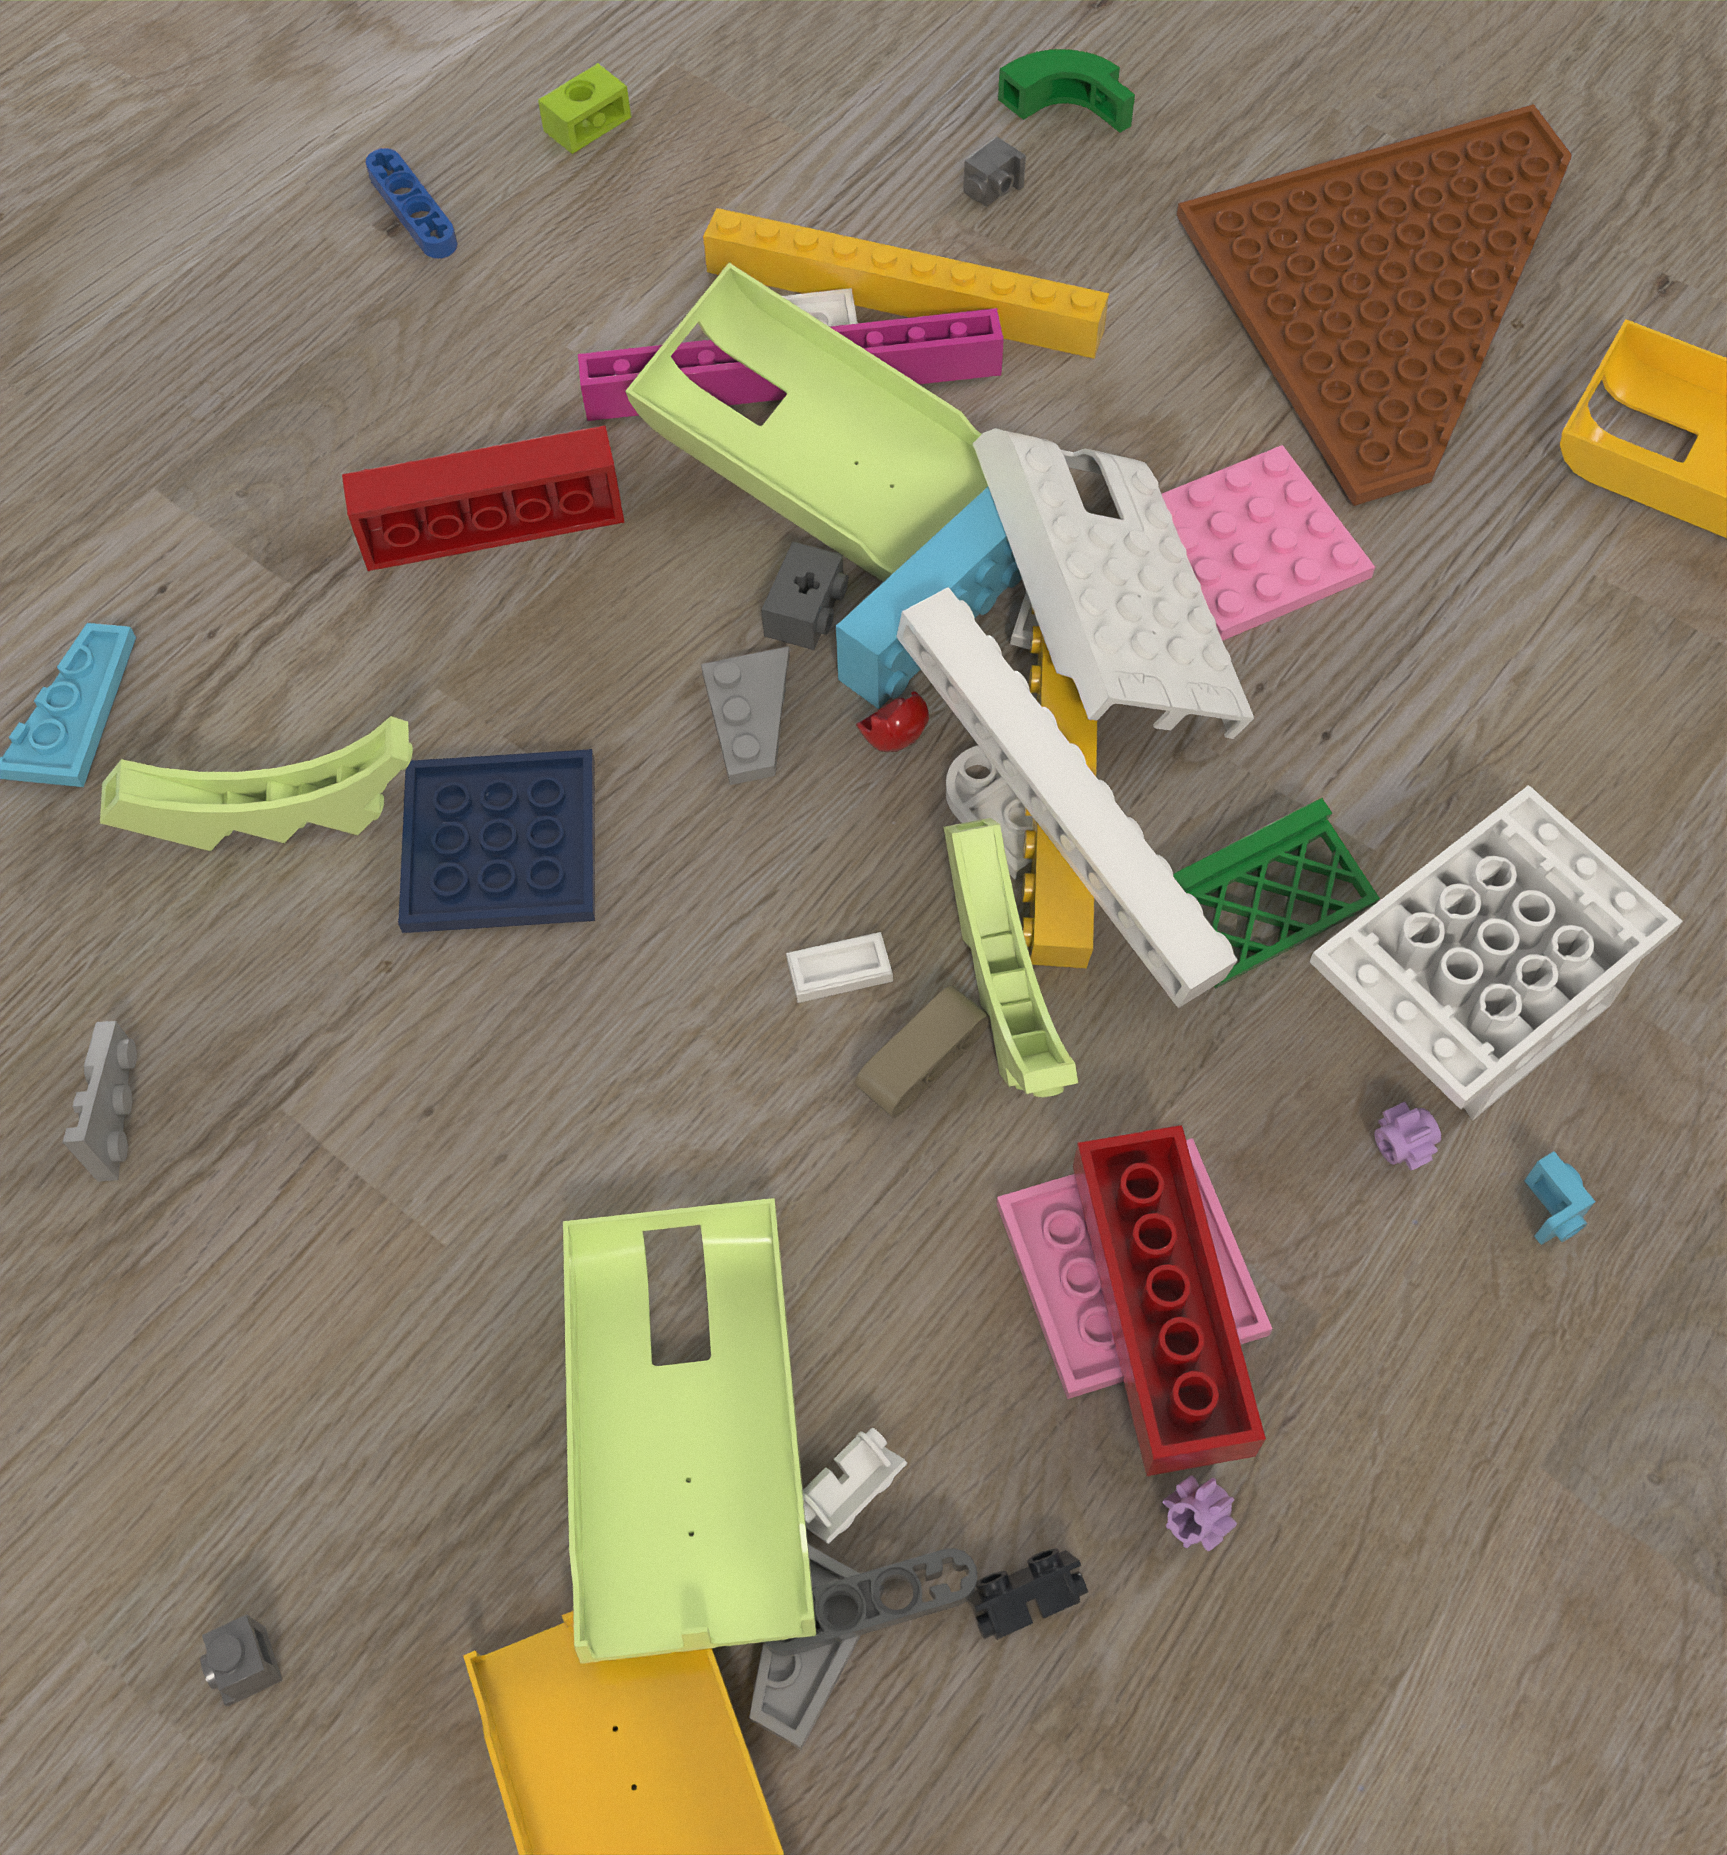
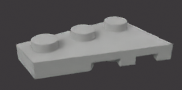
[701,646,790,785]
[62,1021,137,1182]
[749,1545,884,1750]

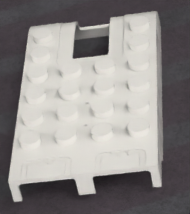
[973,428,1254,739]

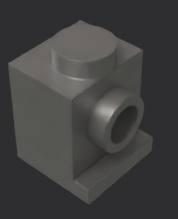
[963,136,1026,207]
[200,1614,282,1707]

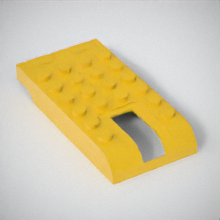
[1560,319,1727,538]
[463,1611,785,1855]

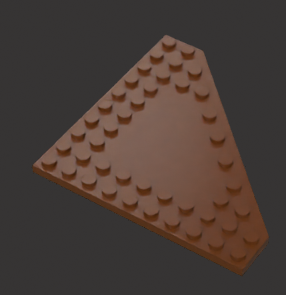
[1177,104,1572,506]

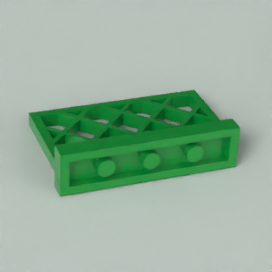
[1173,798,1380,989]

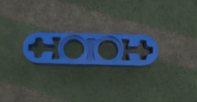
[365,148,457,259]

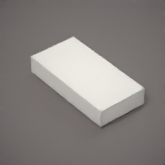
[786,932,893,1003]

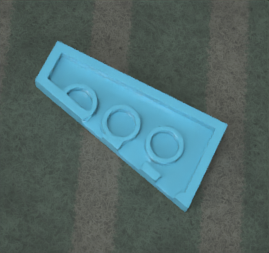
[0,623,136,787]

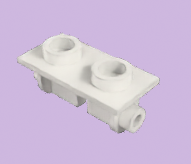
[803,1428,907,1544]

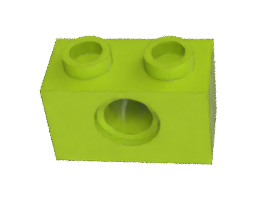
[538,63,631,154]

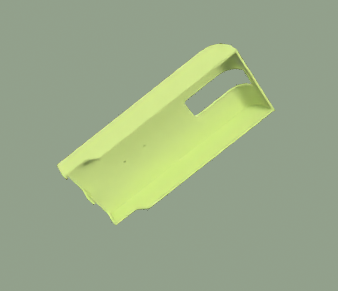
[625,263,988,582]
[563,1198,817,1664]

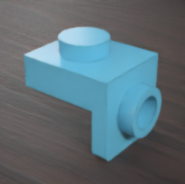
[1524,1151,1595,1245]

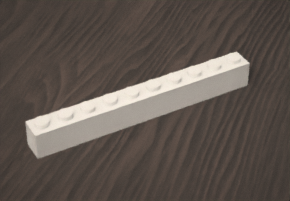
[896,587,1238,1008]

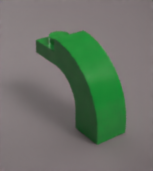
[998,49,1135,133]

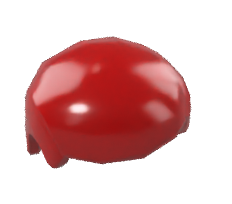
[856,691,929,752]

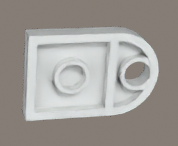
[946,745,1033,880]

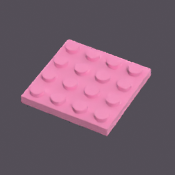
[1162,445,1375,641]
[997,1138,1272,1399]

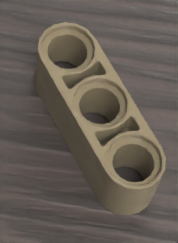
[855,985,990,1118]

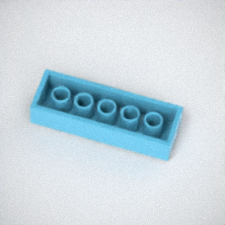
[836,487,1022,709]

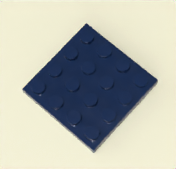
[398,749,595,933]

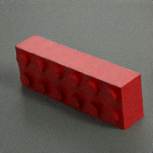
[342,425,625,571]
[1073,1125,1266,1476]

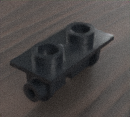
[967,1548,1088,1640]

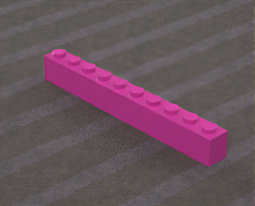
[578,308,1004,421]

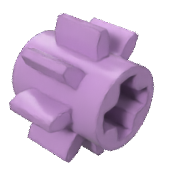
[1374,1102,1441,1171]
[1163,1475,1237,1551]

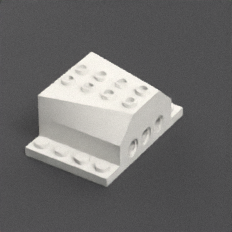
[1310,785,1683,1121]

